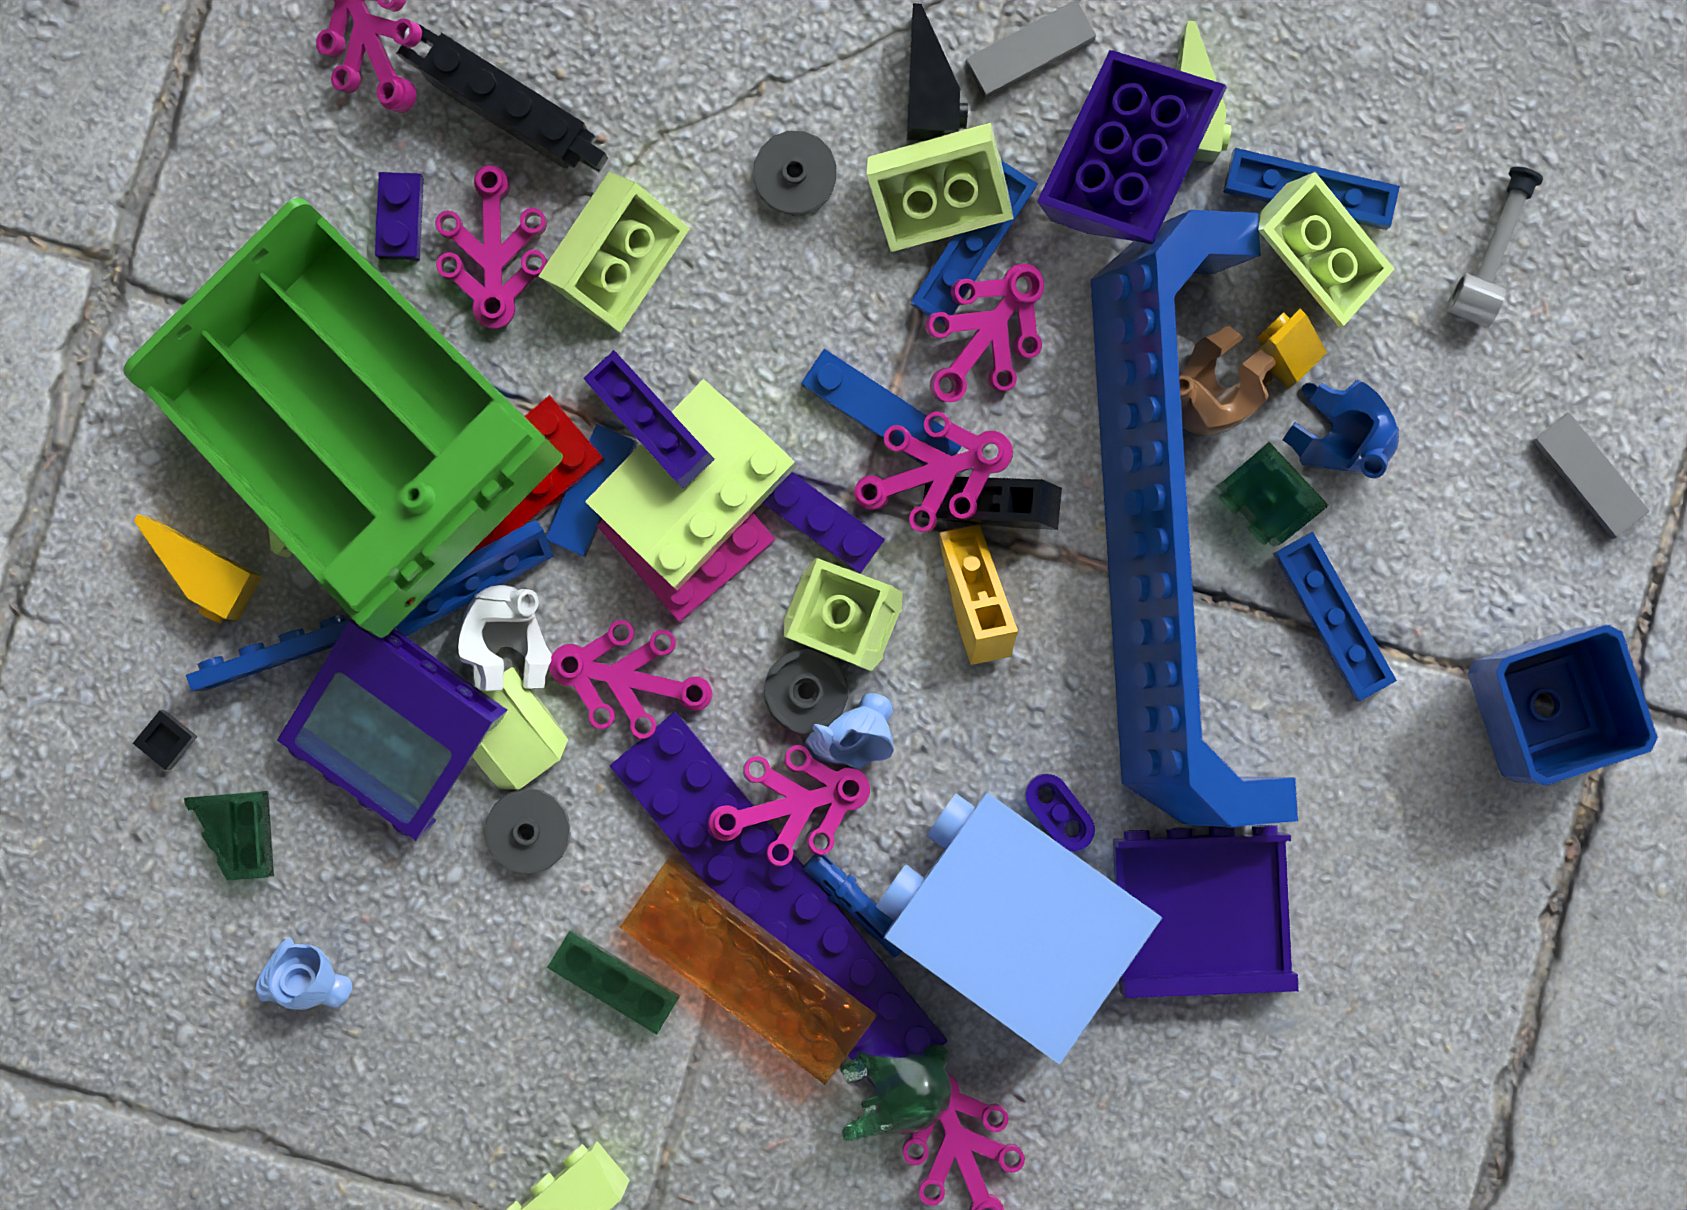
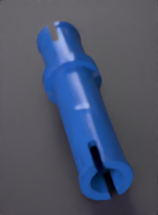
[802,849,902,958]

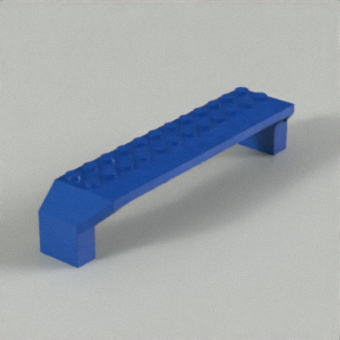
[1090,210,1298,827]

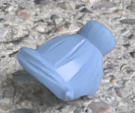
[804,693,894,769]
[256,938,352,1010]

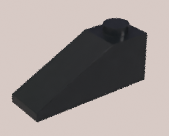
[907,3,968,141]
[922,477,1062,530]

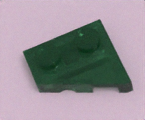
[184,791,274,880]

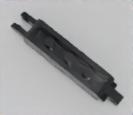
[396,23,608,173]

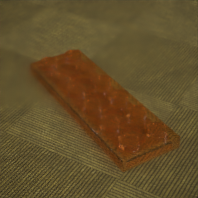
[620,858,877,1085]

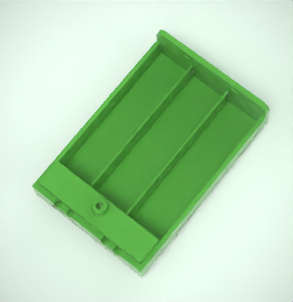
[123,198,563,638]

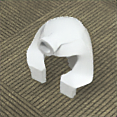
[459,585,552,691]

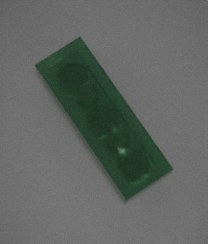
[547,929,681,1035]

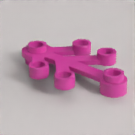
[316,0,422,113]
[435,165,548,329]
[925,264,1044,402]
[854,411,1013,533]
[549,620,713,739]
[707,745,870,867]
[902,1071,1025,1210]

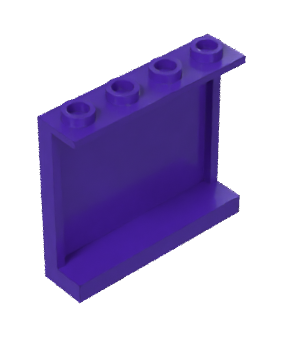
[1113,825,1299,998]

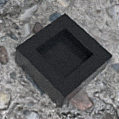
[132,710,198,770]

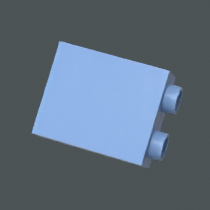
[875,793,1162,1065]

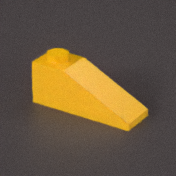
[134,514,262,624]
[939,524,1018,665]

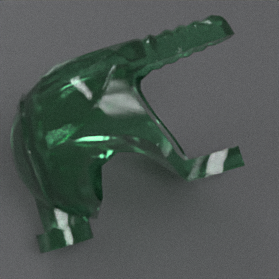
[840,1044,951,1141]

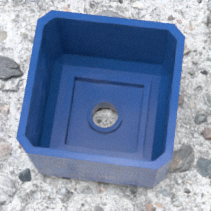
[1468,624,1658,786]

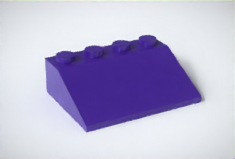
[1037,50,1227,244]

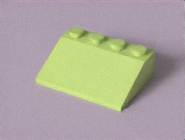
[585,379,796,590]

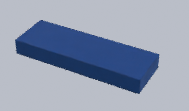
[546,424,636,557]

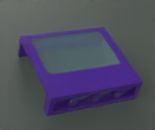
[277,619,508,841]

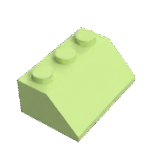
[867,123,1014,252]
[538,172,690,333]
[1258,172,1394,327]
[505,1141,630,1210]

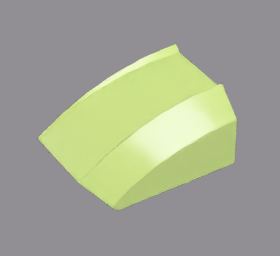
[784,558,903,671]
[472,667,568,790]

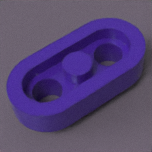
[1025,773,1095,851]

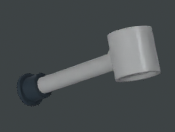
[1447,166,1543,328]

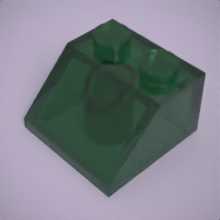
[1215,441,1329,547]

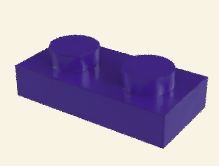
[375,172,424,260]

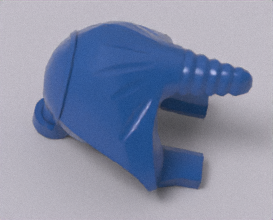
[1282,380,1399,478]

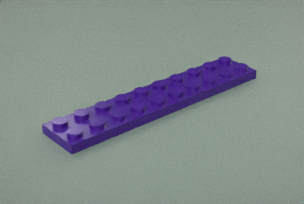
[609,711,948,1097]

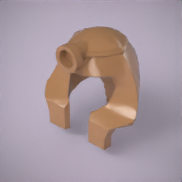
[1179,325,1276,436]

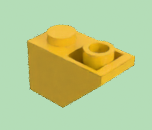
[1253,309,1327,389]

